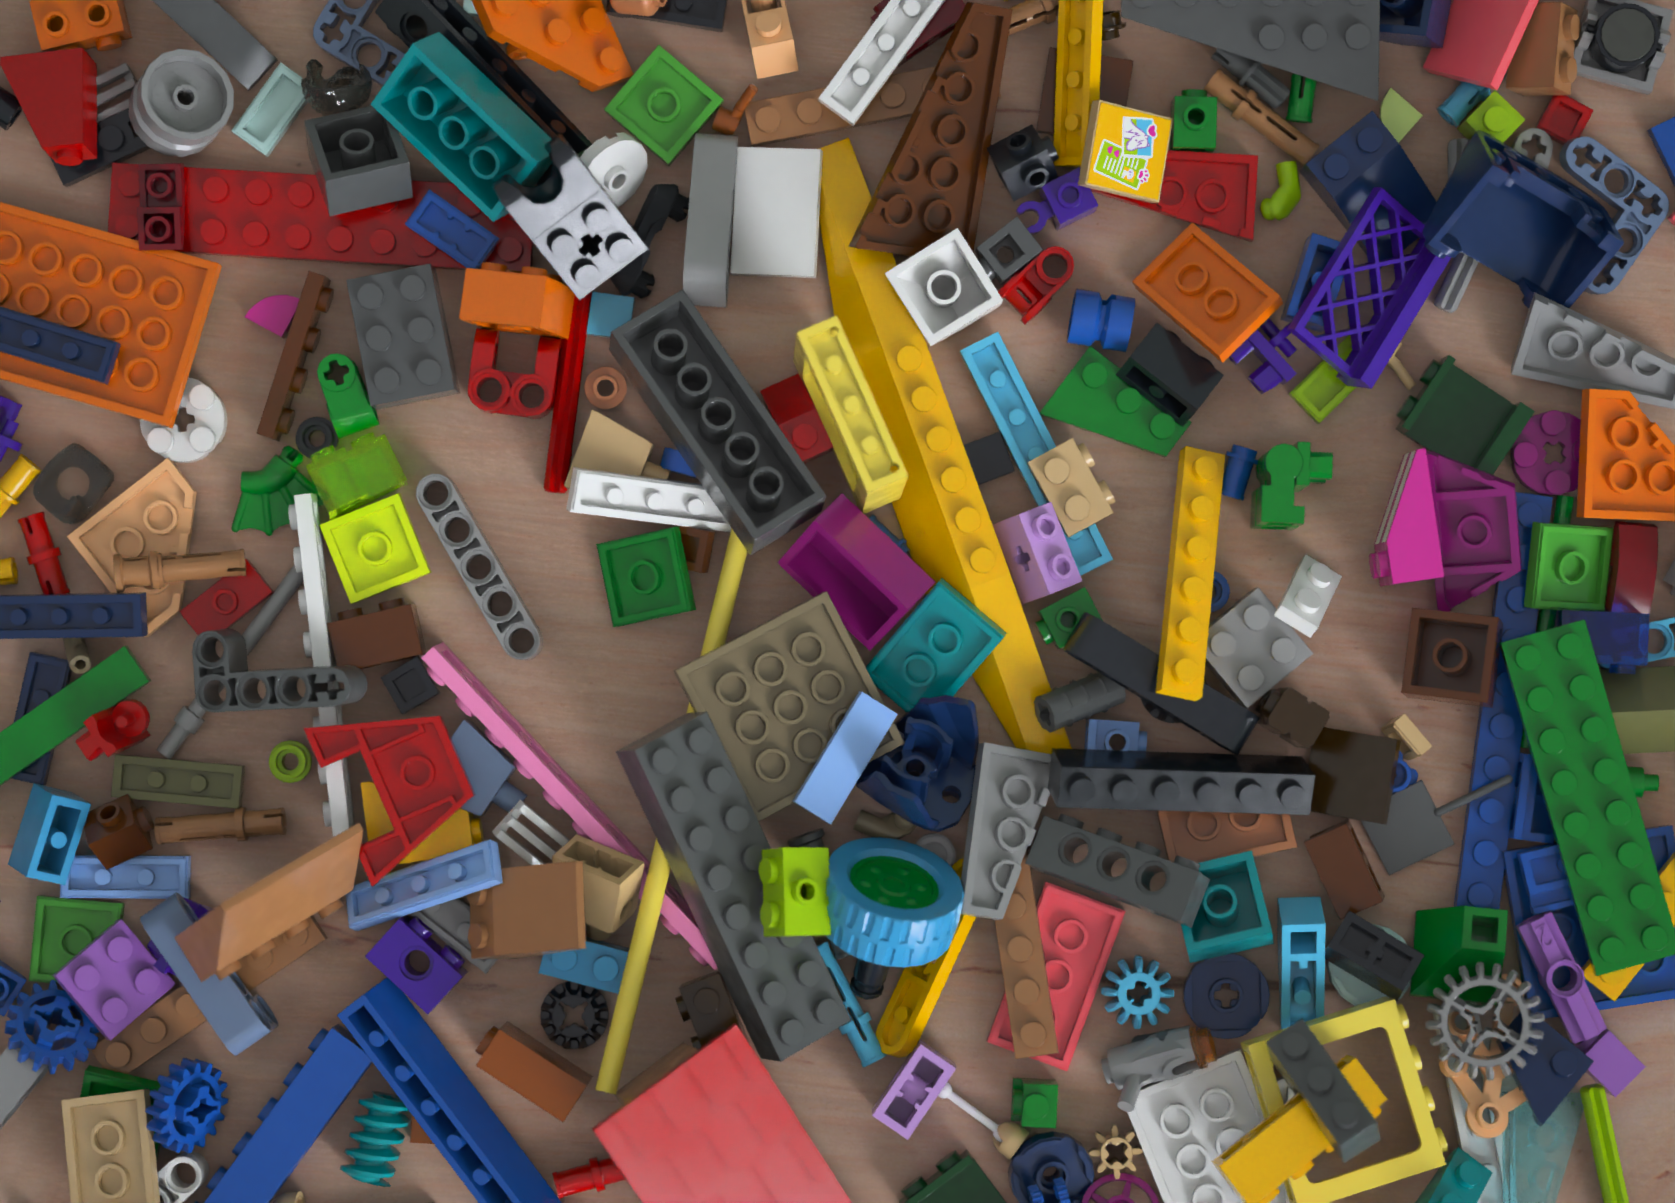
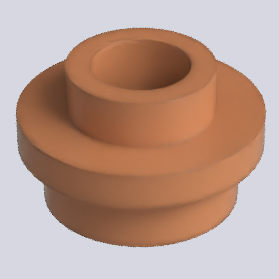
[584,367,627,409]

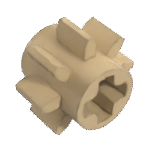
[1089,1124,1143,1179]

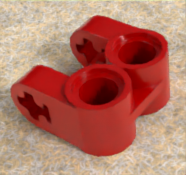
[468,328,562,419]

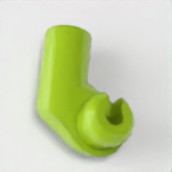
[1260,161,1301,221]

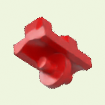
[75,699,151,761]

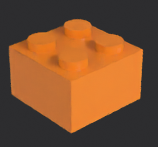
[459,262,575,339]

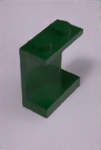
[1396,355,1535,475]
[899,1150,1007,1203]

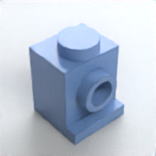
[1084,719,1147,751]

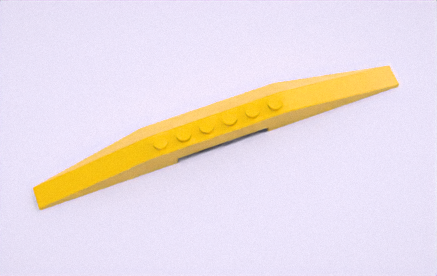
[818,138,1072,754]

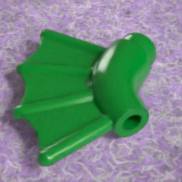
[231,445,330,536]

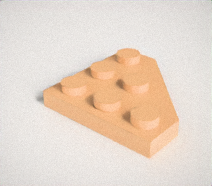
[67,458,197,637]

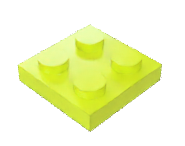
[319,493,432,604]

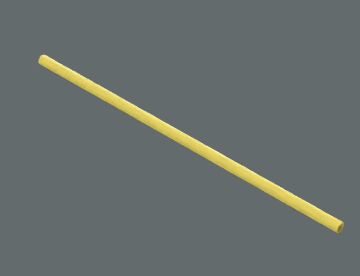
[595,528,748,1095]

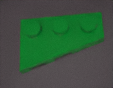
[1040,346,1192,457]

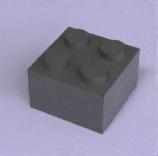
[304,106,413,216]

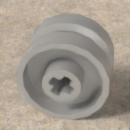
[129,49,234,157]

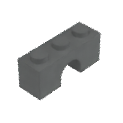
[1266,1019,1381,1163]

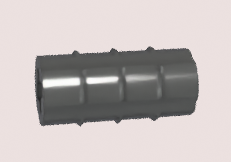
[1034,672,1126,733]

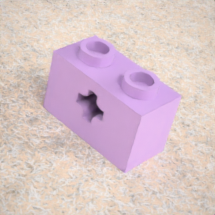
[993,502,1082,604]
[872,1039,956,1140]

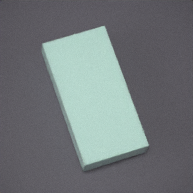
[231,62,317,157]

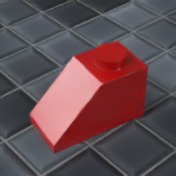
[760,373,833,464]

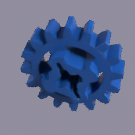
[4,980,99,1074]
[145,1058,228,1153]

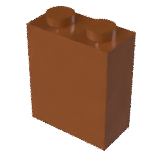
[475,1021,593,1122]

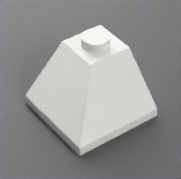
[885,228,1003,347]

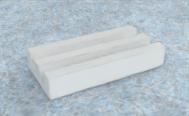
[492,800,570,865]

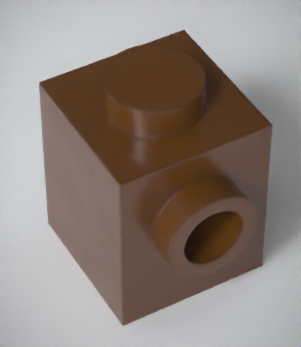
[84,794,154,870]

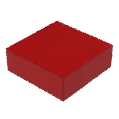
[1535,95,1594,145]

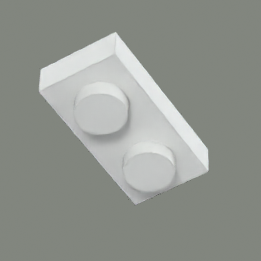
[1274,555,1342,638]

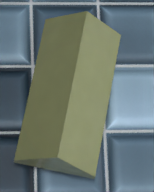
[1600,666,1675,754]

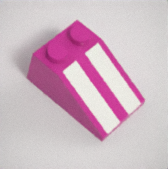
[1369,448,1444,587]

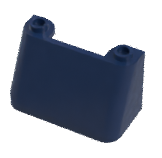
[1422,130,1624,308]

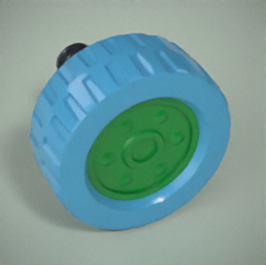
[826,837,964,999]

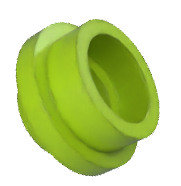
[269,740,312,783]

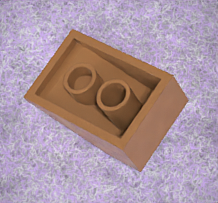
[467,861,586,959]

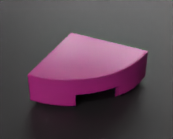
[245,295,299,338]

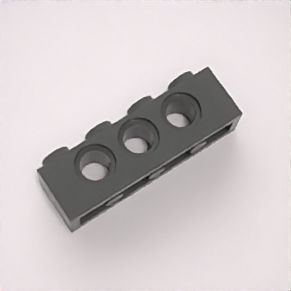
[1026,814,1210,928]

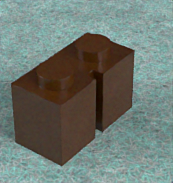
[327,598,427,669]

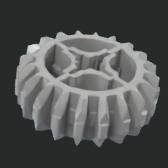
[1426,962,1545,1080]

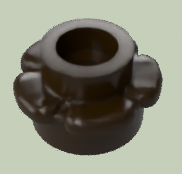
[1102,10,1126,41]

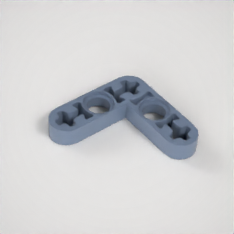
[313,0,405,87]
[1559,136,1669,295]

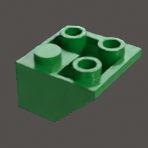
[1409,906,1508,1005]

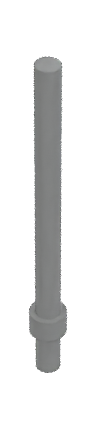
[157,565,303,759]

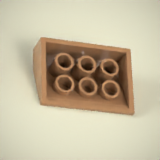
[174,823,364,982]

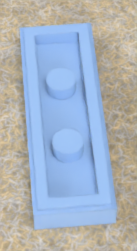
[792,691,898,824]
[60,855,191,899]

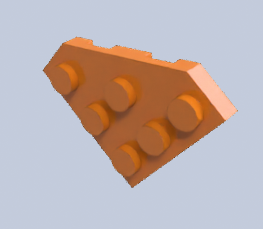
[472,0,633,92]
[1576,389,1675,521]

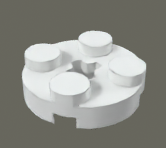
[140,377,227,463]

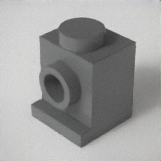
[975,217,1043,285]

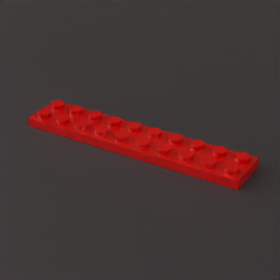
[108,163,533,272]

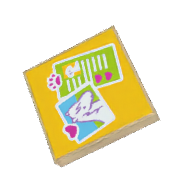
[1078,100,1173,203]

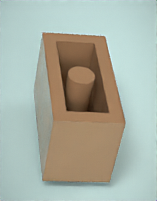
[1506,2,1581,96]

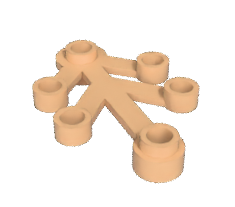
[1439,974,1527,1138]

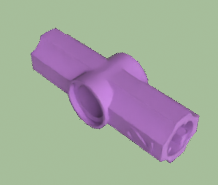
[1516,911,1607,1044]

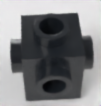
[987,124,1059,201]

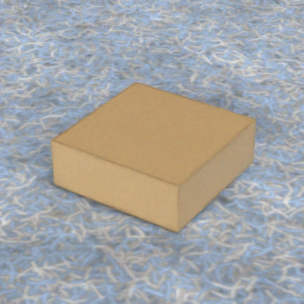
[1381,713,1432,760]

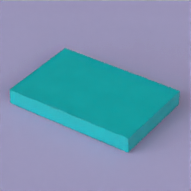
[866,578,1007,713]

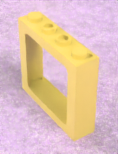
[793,315,908,514]
[1240,996,1448,1203]

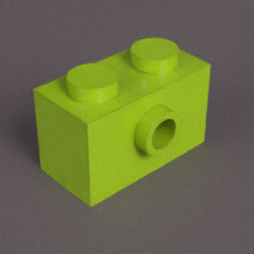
[759,847,831,937]

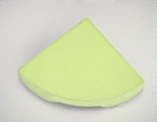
[1379,88,1423,143]

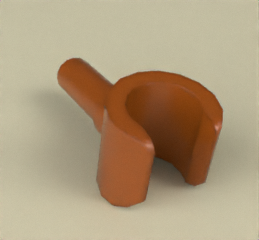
[712,84,758,135]

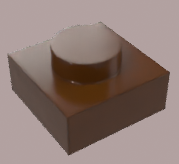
[669,525,715,573]

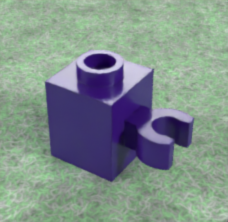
[1016,167,1098,235]

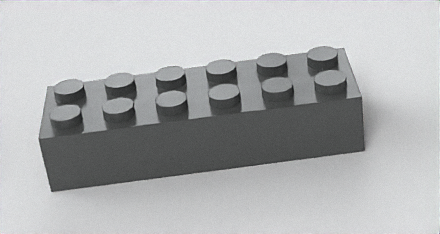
[609,289,827,555]

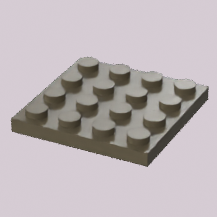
[674,591,904,822]

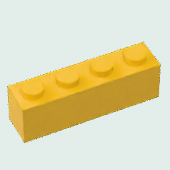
[1211,1055,1388,1203]

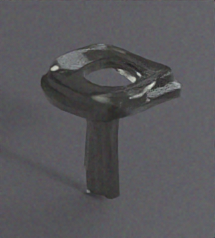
[33,443,114,524]

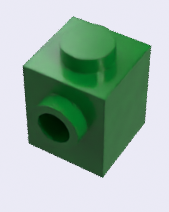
[1170,89,1217,153]
[1035,587,1103,649]

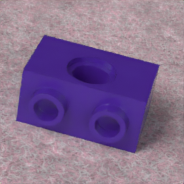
[365,915,468,1014]

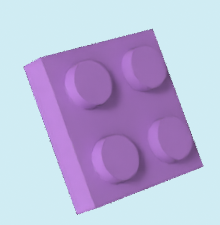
[52,919,176,1041]

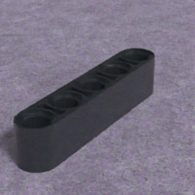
[1063,612,1260,755]

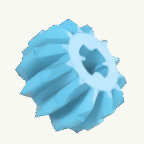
[1101,955,1175,1029]

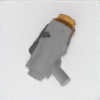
[1101,1025,1217,1112]

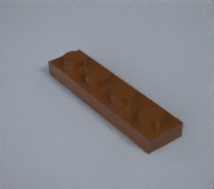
[257,271,334,441]

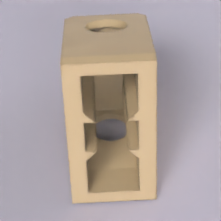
[564,410,671,489]
[552,834,644,941]

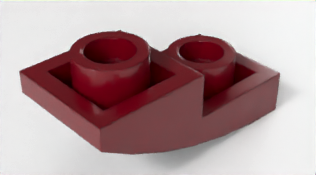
[137,163,185,251]
[1605,521,1658,616]

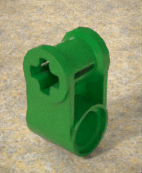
[317,353,380,439]

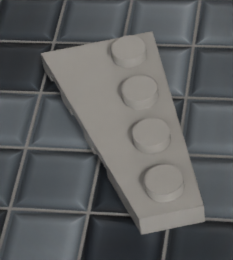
[1511,292,1675,409]
[961,742,1051,920]

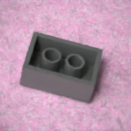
[346,264,460,410]

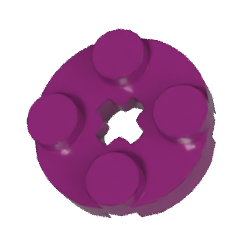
[1510,410,1581,496]

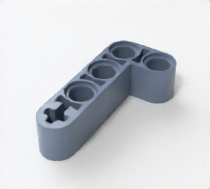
[140,893,278,1056]

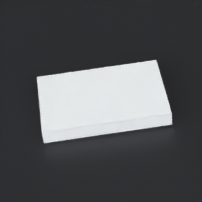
[730,147,823,278]

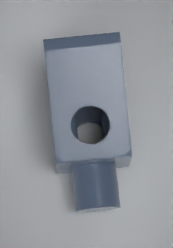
[451,719,528,817]

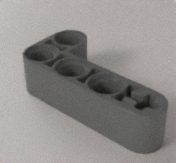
[192,628,368,712]

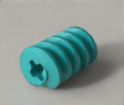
[340,1091,409,1187]

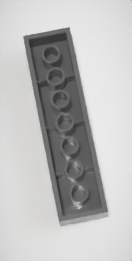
[616,712,851,1062]

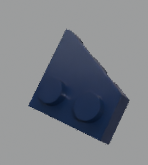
[1496,1009,1594,1127]

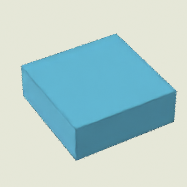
[587,291,635,338]

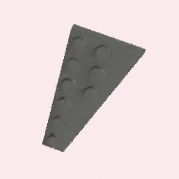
[1121,0,1380,101]

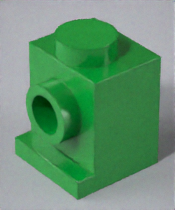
[1011,1077,1058,1128]

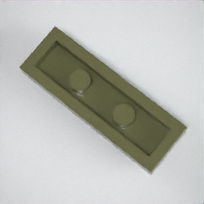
[111,754,245,809]

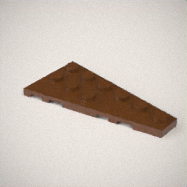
[849,2,1013,256]

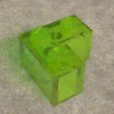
[305,432,407,520]

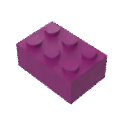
[777,493,935,651]

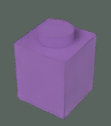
[1574,1029,1646,1097]

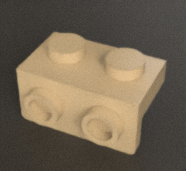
[1027,438,1115,538]

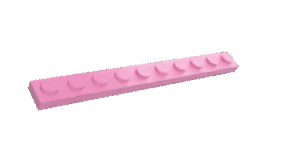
[421,642,718,970]

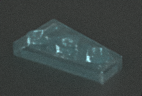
[1502,1092,1583,1203]

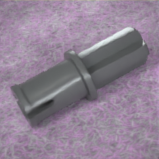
[1211,48,1290,109]

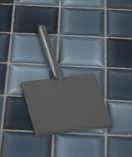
[1361,775,1513,875]

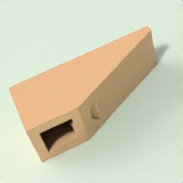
[741,0,799,79]

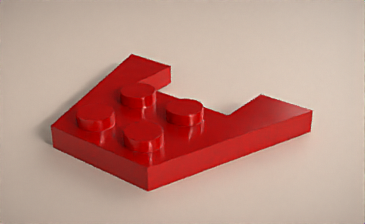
[303,716,475,887]

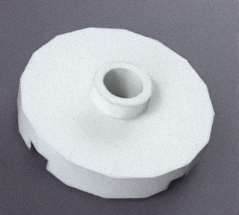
[580,132,648,207]

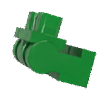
[1250,442,1333,530]

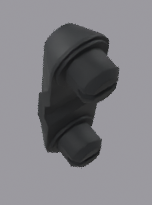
[610,184,689,299]

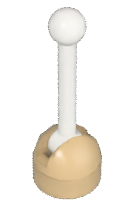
[938,1082,1030,1160]

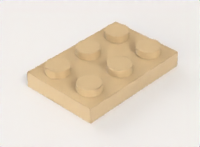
[61,1089,160,1203]

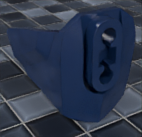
[856,695,979,832]

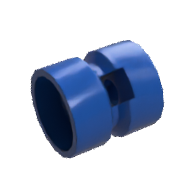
[1067,288,1135,352]

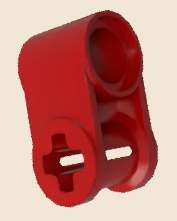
[998,246,1074,325]

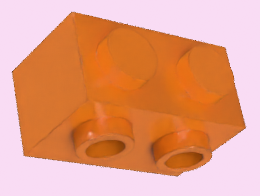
[29,0,132,52]

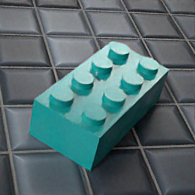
[370,32,552,222]

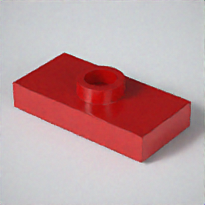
[179,559,274,635]

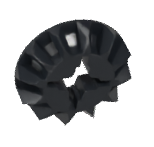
[541,981,609,1049]

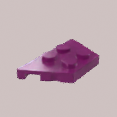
[1426,451,1522,612]

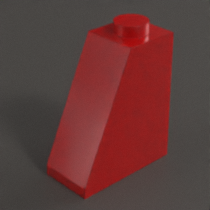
[0,47,97,166]

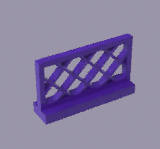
[1287,187,1451,389]

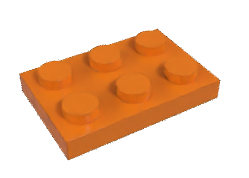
[1132,222,1283,363]

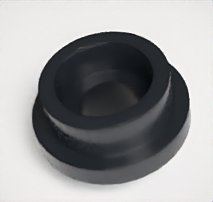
[296,417,339,460]

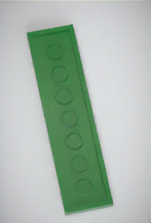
[1499,619,1675,976]

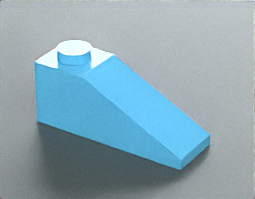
[1277,897,1326,1030]

